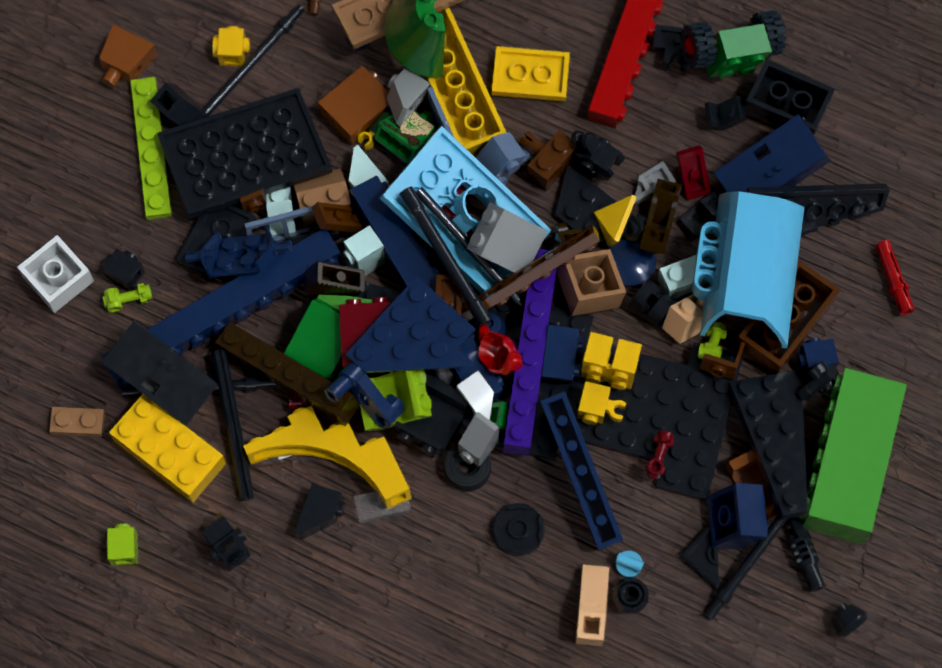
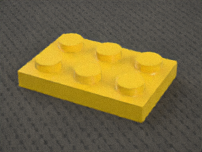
[492,46,570,101]

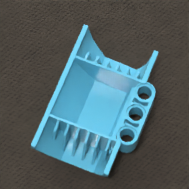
[692,191,804,348]

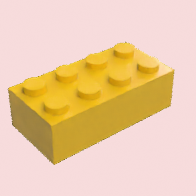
[109,394,226,503]

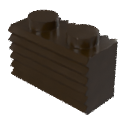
[305,261,365,297]

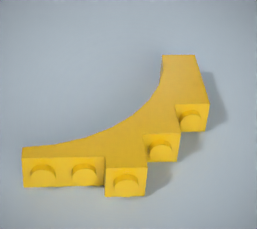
[243,406,412,509]

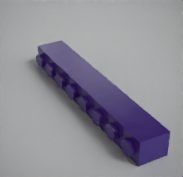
[503,249,557,456]

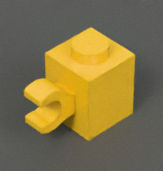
[577,381,626,425]

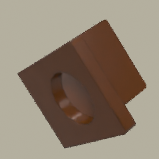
[239,189,267,212]
[700,342,745,380]

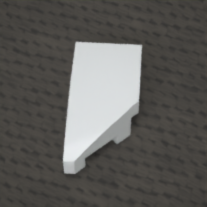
[457,371,494,420]

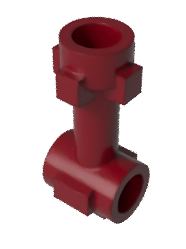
[644,430,674,481]

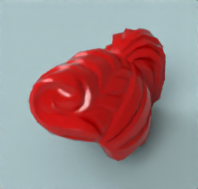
[478,324,523,376]

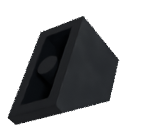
[295,483,346,540]

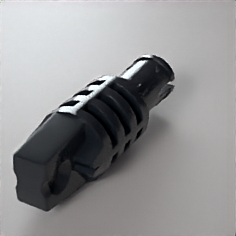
[785,518,826,592]

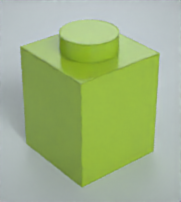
[107,524,138,566]

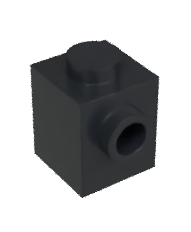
[102,248,145,291]

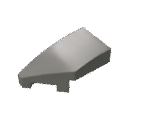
[634,161,677,205]

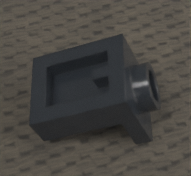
[705,96,747,131]

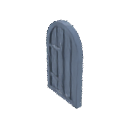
[427,87,453,136]

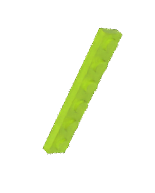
[131,77,172,220]

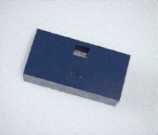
[714,114,831,192]

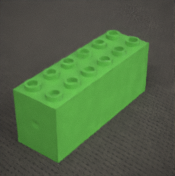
[799,368,907,545]

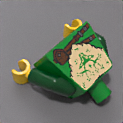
[358,111,435,164]

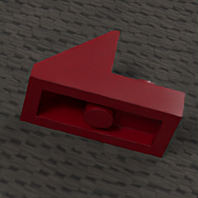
[675,145,711,201]

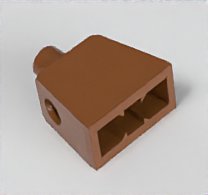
[99,25,157,88]

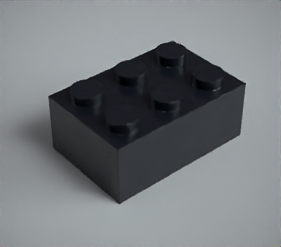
[745,60,835,136]

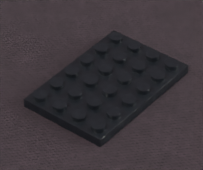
[157,88,333,219]

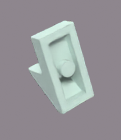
[266,187,296,237]

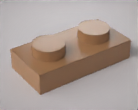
[49,407,105,437]

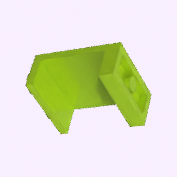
[360,370,432,431]

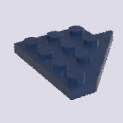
[346,276,476,373]

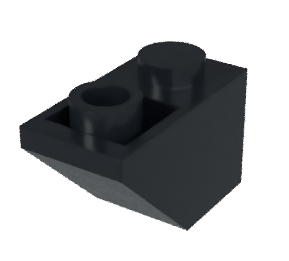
[150,82,210,126]

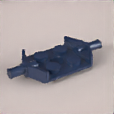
[185,226,293,278]

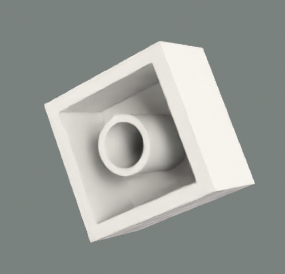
[17,235,94,313]

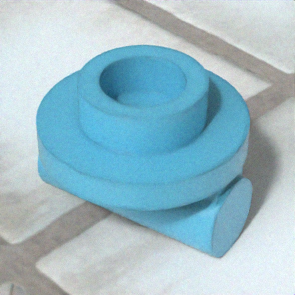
[616,551,644,577]

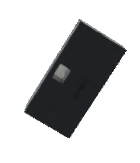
[102,320,218,426]

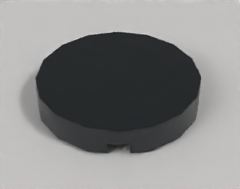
[492,503,545,556]

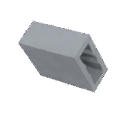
[467,202,548,272]

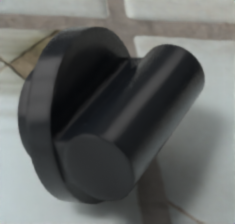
[623,214,646,241]

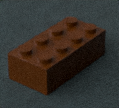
[735,260,840,374]

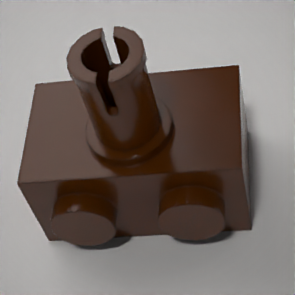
[519,130,577,192]

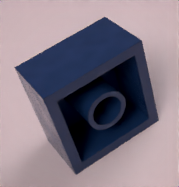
[707,483,768,549]

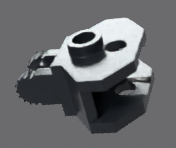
[571,130,625,181]
[199,513,251,571]

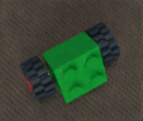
[680,10,787,79]

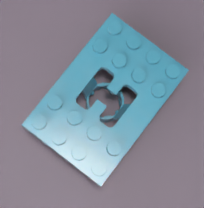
[380,126,551,293]

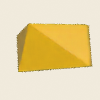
[594,195,637,247]

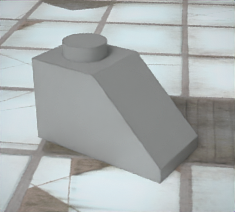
[387,68,430,127]
[458,412,499,466]

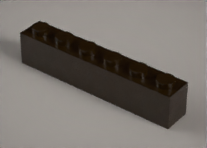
[215,322,360,426]

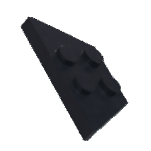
[555,165,635,248]

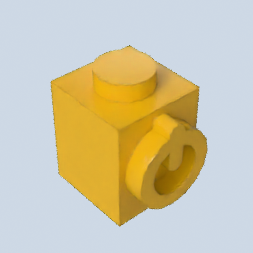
[213,26,250,66]

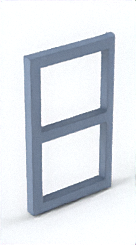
[245,206,319,242]

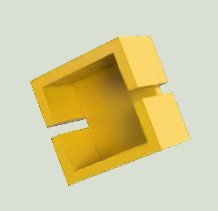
[581,332,642,390]

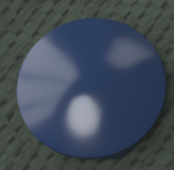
[610,239,656,288]

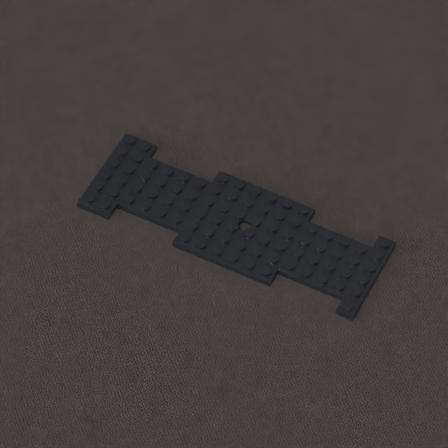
[280,251,743,502]

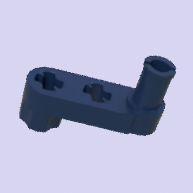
[325,363,405,429]

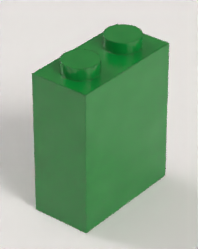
[284,298,342,380]

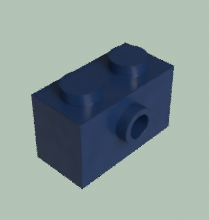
[542,325,584,383]

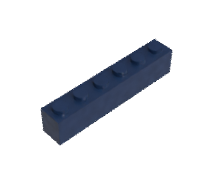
[541,391,624,550]

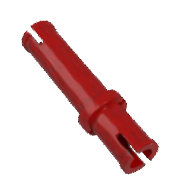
[874,240,915,316]

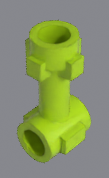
[103,283,153,313]
[698,322,727,359]

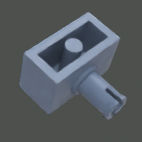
[476,132,530,186]

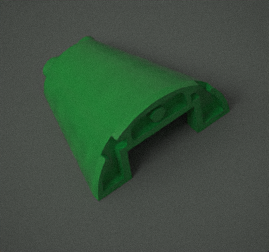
[384,0,446,78]

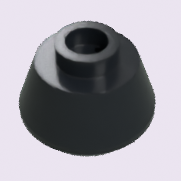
[612,577,649,614]
[832,603,867,637]

